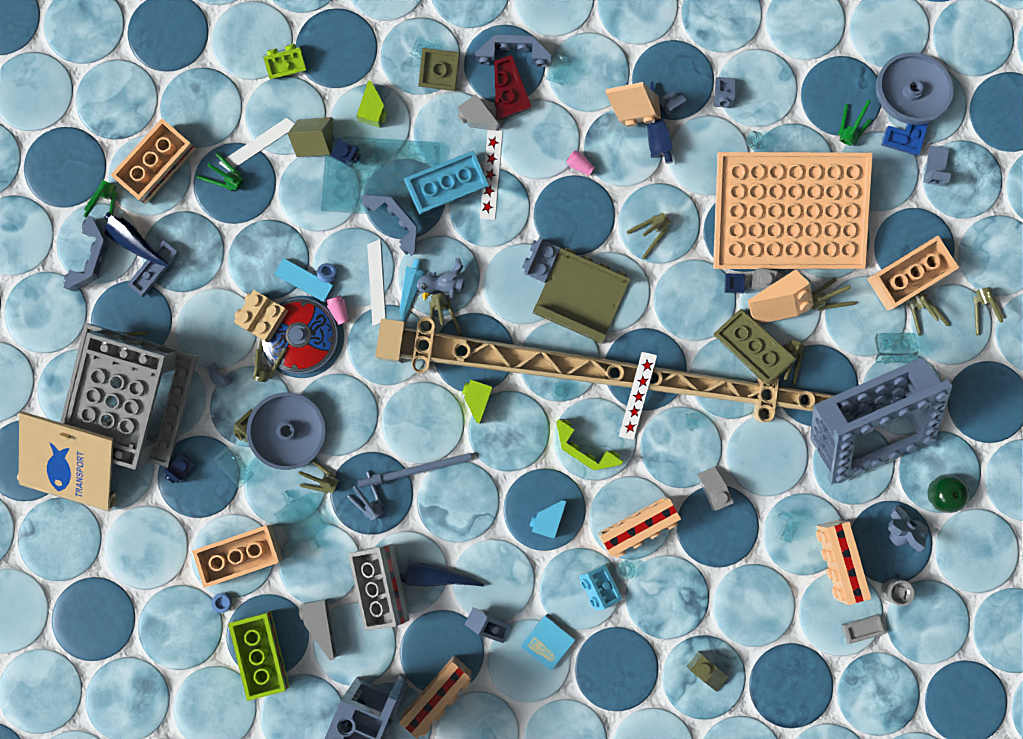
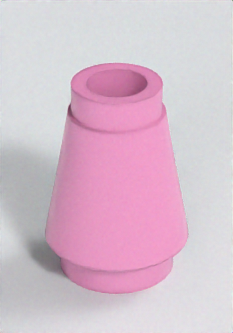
[566,150,595,176]
[327,295,349,325]

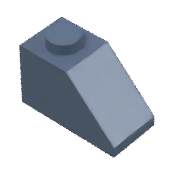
[464,607,512,643]

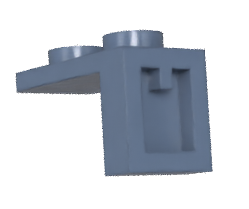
[923,146,951,186]

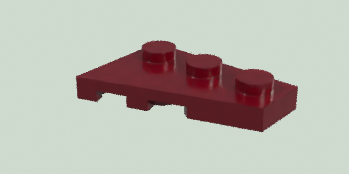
[494,55,531,121]

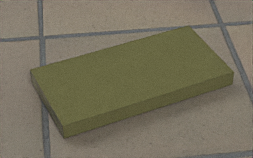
[714,309,797,387]

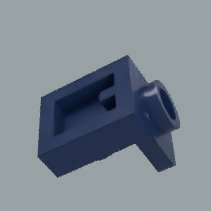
[330,139,361,168]
[163,453,197,483]

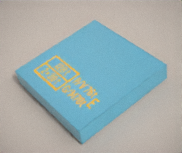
[521,615,575,671]

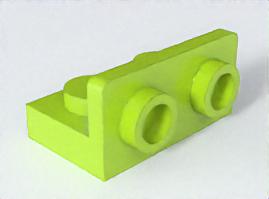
[263,44,306,79]

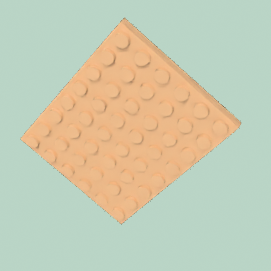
[713,152,872,269]

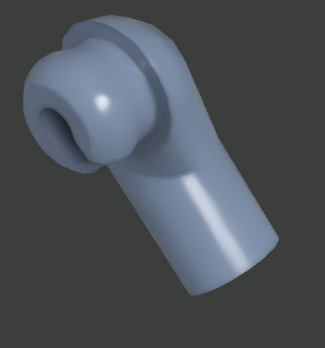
[207,363,232,387]

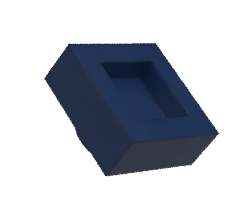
[724,273,745,294]

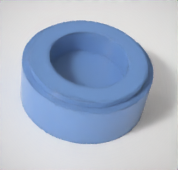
[317,263,337,283]
[212,593,232,613]

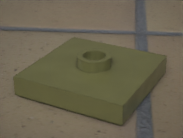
[418,48,460,91]

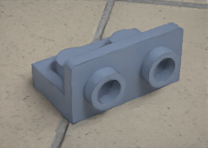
[522,237,560,283]

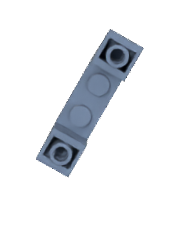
[475,35,551,67]
[361,194,418,256]
[63,215,110,291]

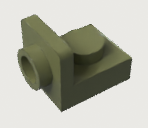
[233,409,253,443]

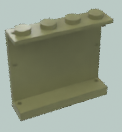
[532,248,631,344]

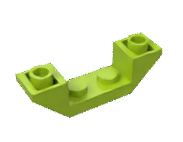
[556,418,623,471]

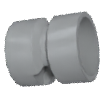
[881,578,915,606]

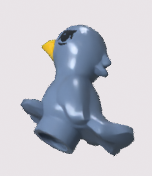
[417,257,465,300]

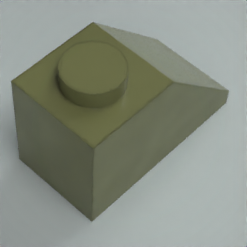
[686,651,729,692]

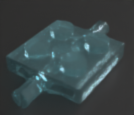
[274,490,327,550]

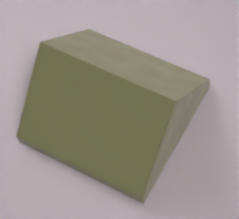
[288,117,333,157]

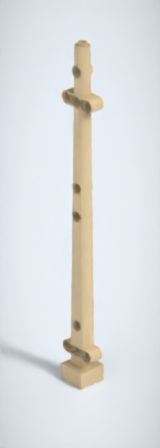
[375,317,835,423]

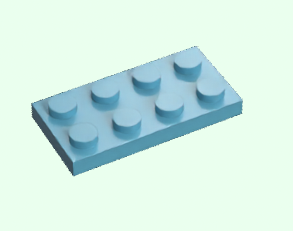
[404,150,489,215]

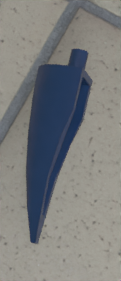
[647,82,674,164]
[104,212,170,267]
[399,561,484,587]

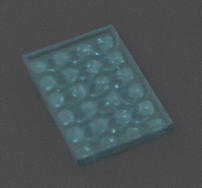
[321,136,440,218]

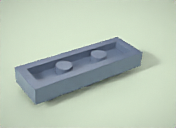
[127,240,179,297]

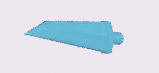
[399,259,424,322]

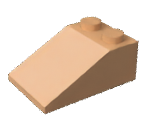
[605,82,661,127]
[747,269,814,324]

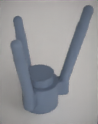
[347,471,384,521]

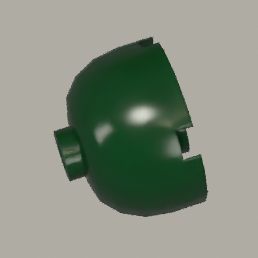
[927,475,970,513]

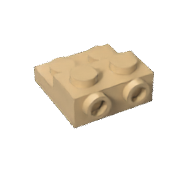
[234,290,289,343]

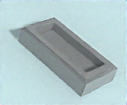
[841,614,886,644]

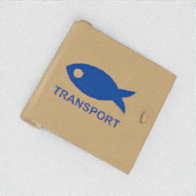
[17,411,116,512]

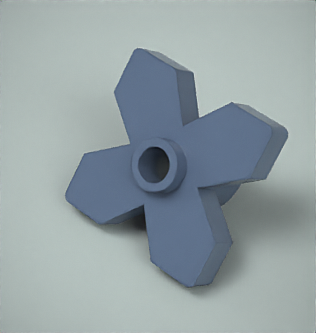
[888,505,928,552]

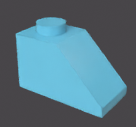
[529,500,566,539]

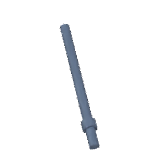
[358,453,472,488]

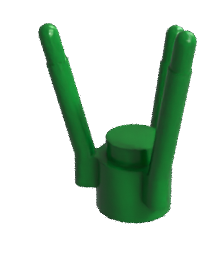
[838,100,871,146]
[196,153,244,191]
[83,180,118,222]

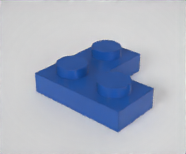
[881,123,928,156]

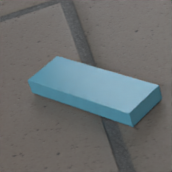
[274,258,334,303]

